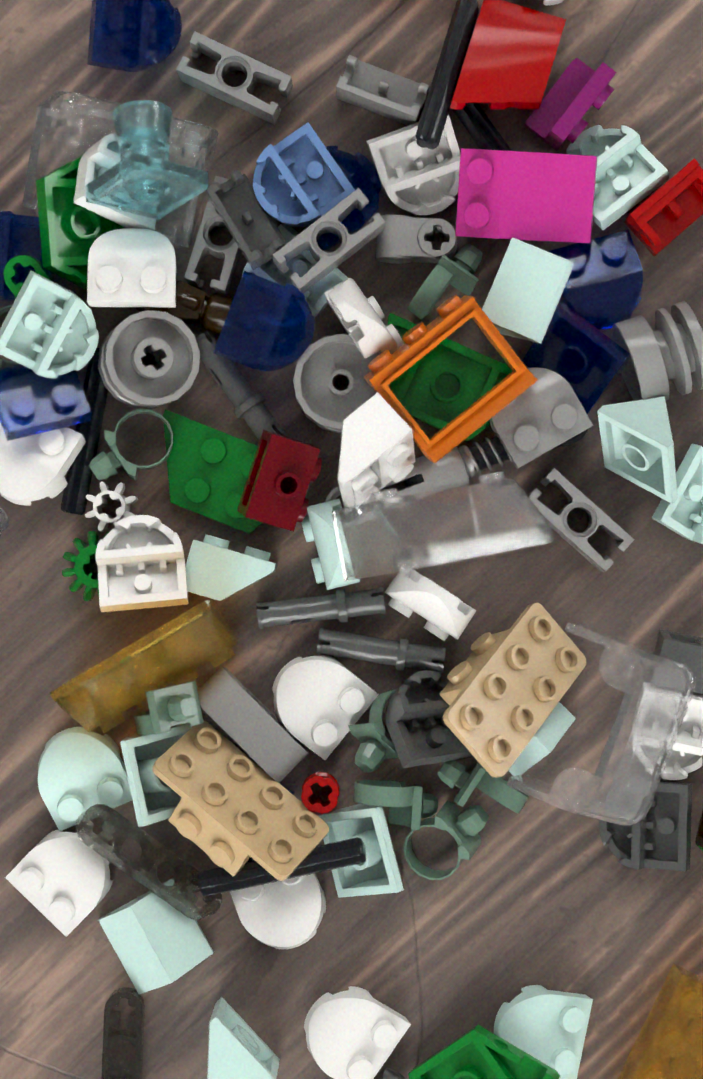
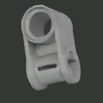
[375,215,458,264]

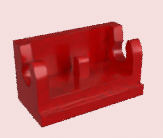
[624,158,703,256]

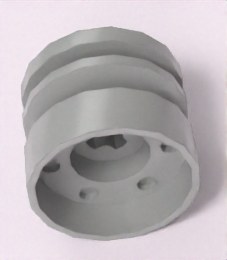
[612,301,703,401]

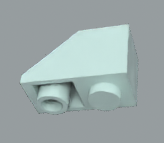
[186,534,277,601]

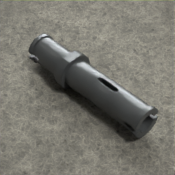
[196,330,286,441]
[256,587,386,629]
[316,627,447,674]

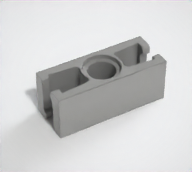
[176,31,293,125]
[184,176,241,296]
[273,188,386,296]
[522,468,635,572]

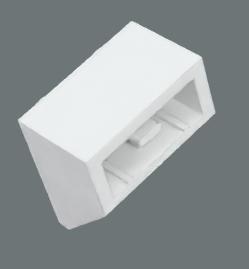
[338,393,416,515]

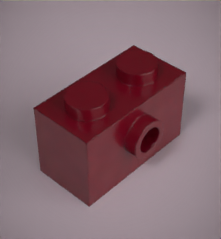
[237,429,322,532]

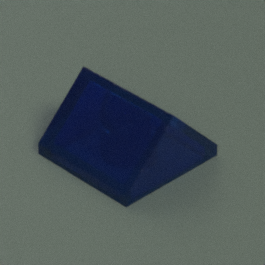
[522,301,630,414]

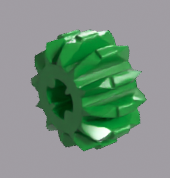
[62,531,109,602]

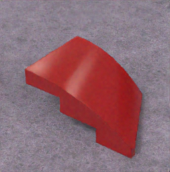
[450,0,566,110]

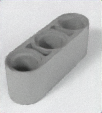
[198,666,309,783]

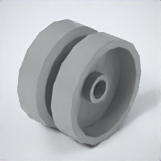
[98,310,200,409]
[293,334,388,434]

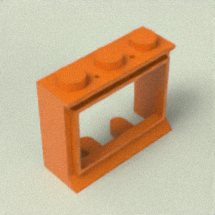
[363,294,538,463]

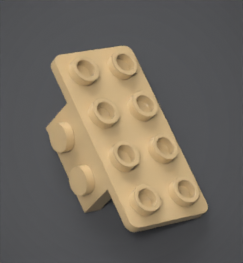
[439,603,586,778]
[152,721,329,881]

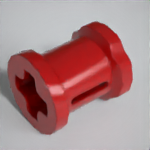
[301,771,340,814]

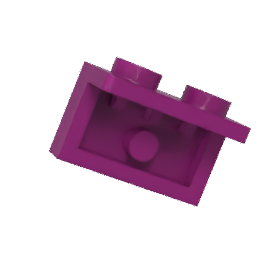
[525,58,617,151]

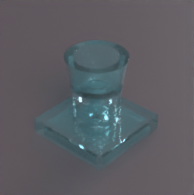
[85,100,209,220]

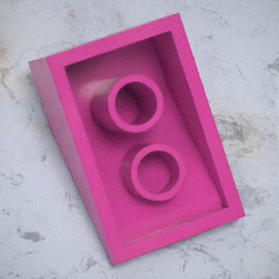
[455,148,597,243]

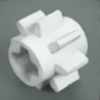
[85,481,138,532]

